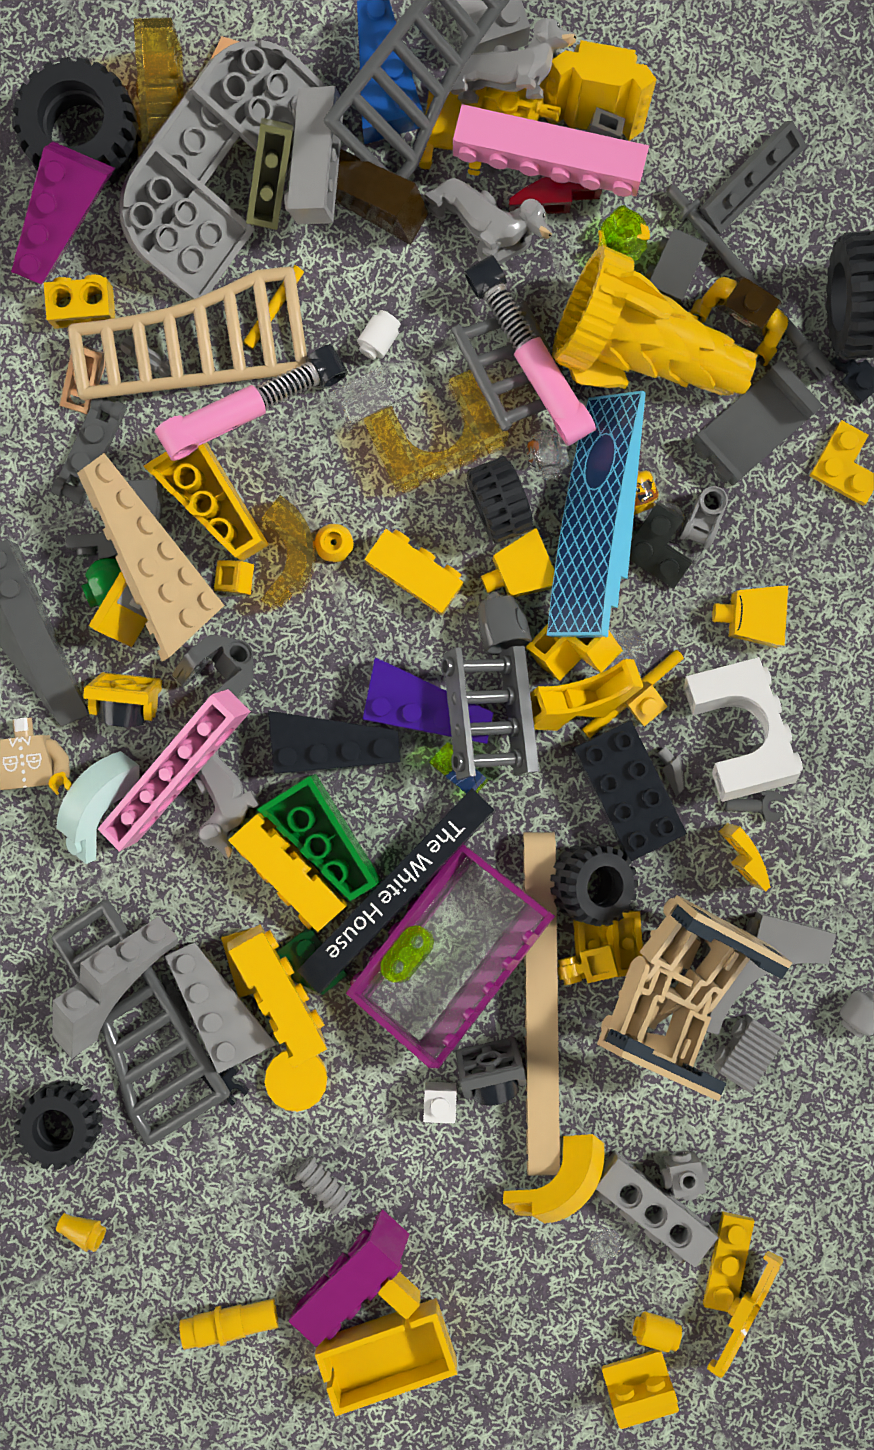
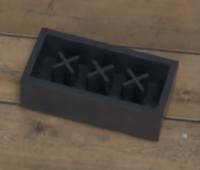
[571,720,687,861]

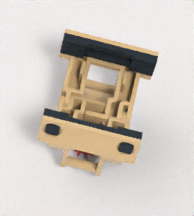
[597,895,792,1101]

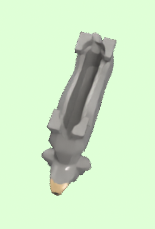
[450,18,577,104]
[425,178,552,259]
[194,741,261,859]

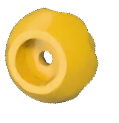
[314,524,354,562]

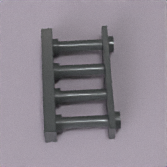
[441,646,539,780]

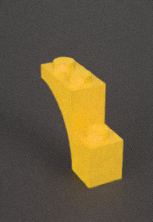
[530,659,644,731]

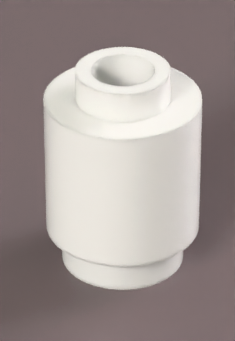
[357,310,401,360]

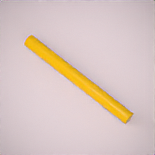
[581,649,684,739]

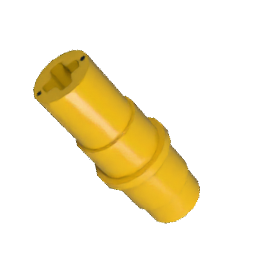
[179,1298,279,1350]

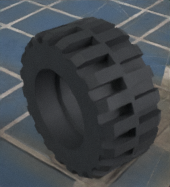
[12,57,141,189]
[826,230,874,360]

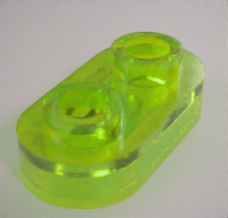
[381,925,434,983]

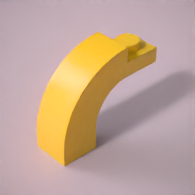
[503,1134,605,1224]

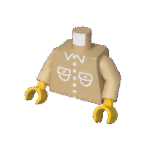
[0,718,72,795]

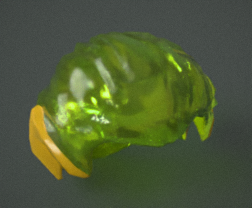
[598,205,650,263]

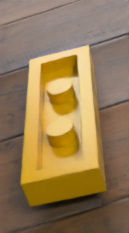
[703,1211,755,1312]

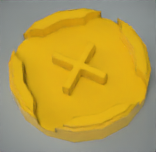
[265,1049,328,1112]

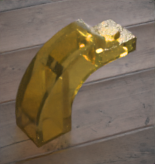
[261,495,316,610]

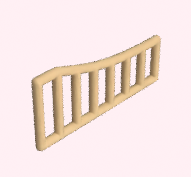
[68,267,307,400]

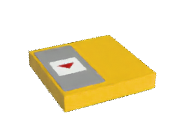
[89,571,148,647]

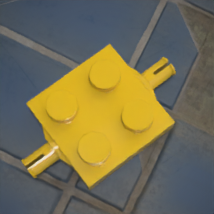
[457,77,561,121]

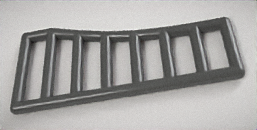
[324,0,510,179]
[51,900,230,1145]

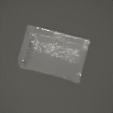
[328,365,402,433]

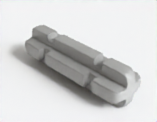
[120,336,171,377]

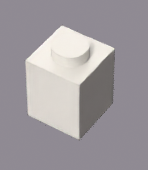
[423,1082,457,1123]

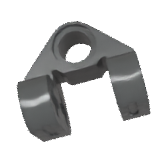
[172,634,253,699]

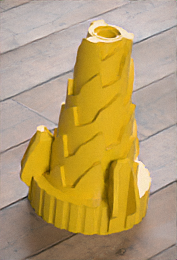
[552,245,758,395]

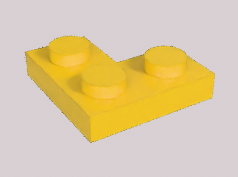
[809,420,874,506]

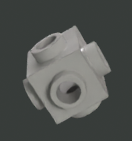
[661,1150,709,1201]

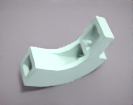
[56,751,139,864]

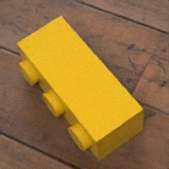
[364,529,464,616]

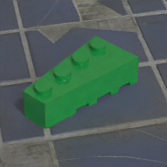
[257,774,382,901]

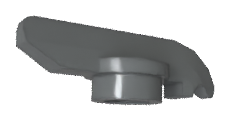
[161,974,191,1027]

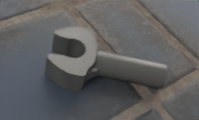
[725,790,785,822]

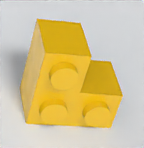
[526,624,623,681]

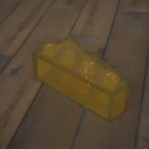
[133,18,184,157]

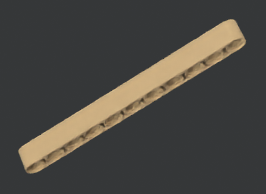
[523,832,560,1176]

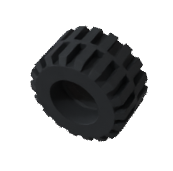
[467,456,533,544]
[550,843,638,926]
[14,1080,103,1170]

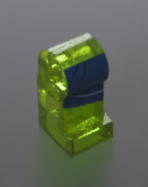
[429,741,489,794]

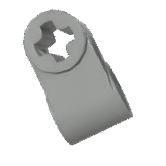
[679,486,728,550]

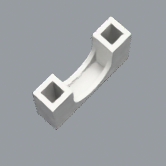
[684,657,803,802]

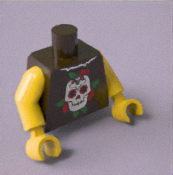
[689,276,788,366]

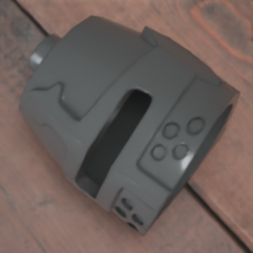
[477,592,532,655]

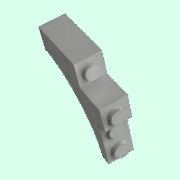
[702,912,836,1035]
[52,917,178,1059]

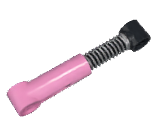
[464,255,596,446]
[155,344,348,461]

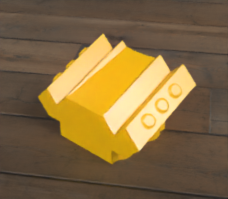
[544,40,657,141]

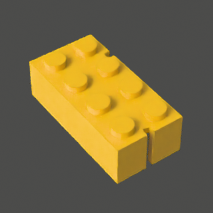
[315,1298,457,1417]

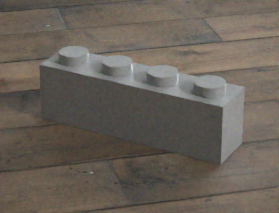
[284,86,343,224]

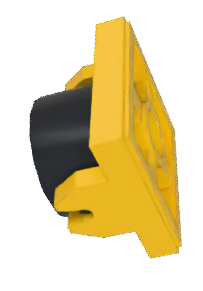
[84,672,162,727]

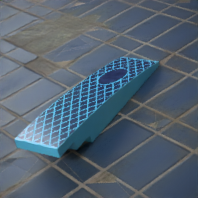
[547,390,646,638]

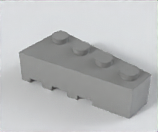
[165,942,277,1073]

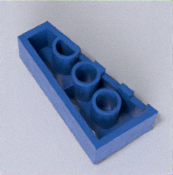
[357,0,423,145]

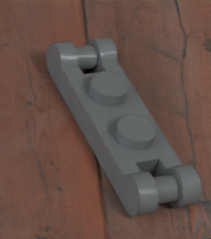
[51,397,127,506]

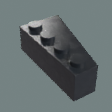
[268,711,401,774]

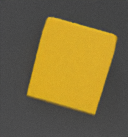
[214,560,254,595]

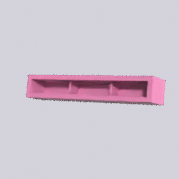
[453,104,649,197]

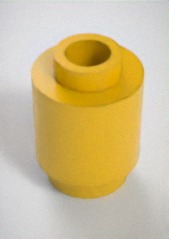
[632,1311,682,1353]

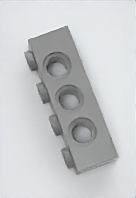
[594,1150,718,1267]

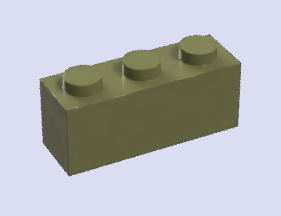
[246,118,293,230]

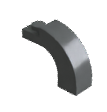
[65,479,163,559]

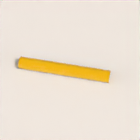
[243,265,304,349]

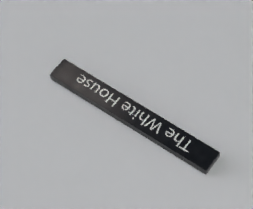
[297,788,496,994]

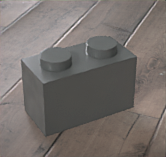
[645,228,708,305]

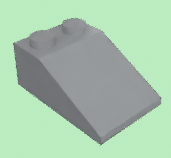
[456,0,530,55]

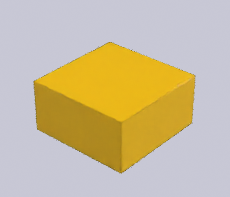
[378,1271,420,1320]

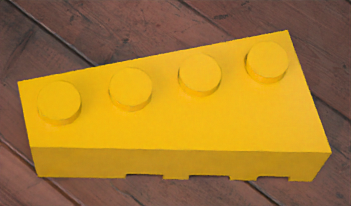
[143,442,269,561]
[228,813,348,932]
[227,924,327,1069]

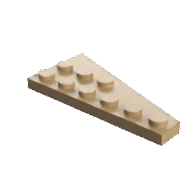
[77,453,225,661]

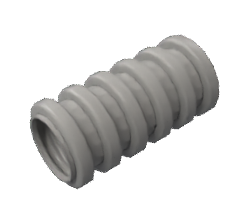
[295,1156,352,1215]

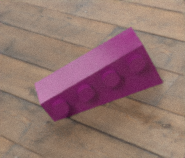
[11,142,115,285]
[288,1209,410,1347]

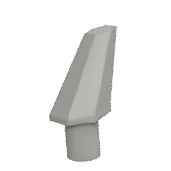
[656,746,684,797]

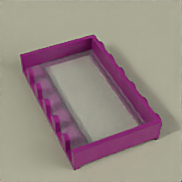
[346,845,555,1069]

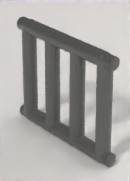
[451,301,567,431]

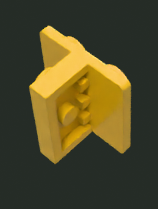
[602,1350,679,1429]

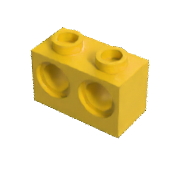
[44,274,115,329]

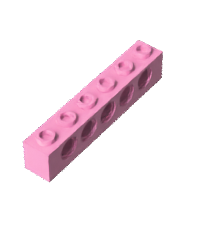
[98,689,251,851]

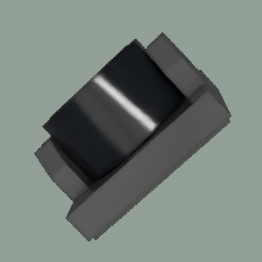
[455,1037,527,1106]

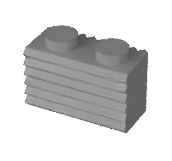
[713,1014,785,1093]

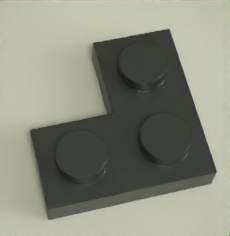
[629,501,693,588]

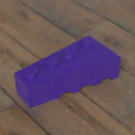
[363,657,493,744]

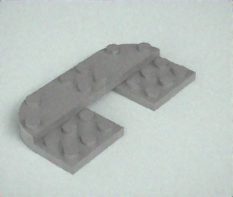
[119,40,326,299]

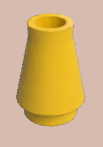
[56,1213,106,1252]

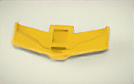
[707,1251,783,1378]

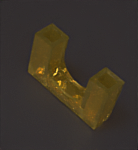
[363,370,509,493]

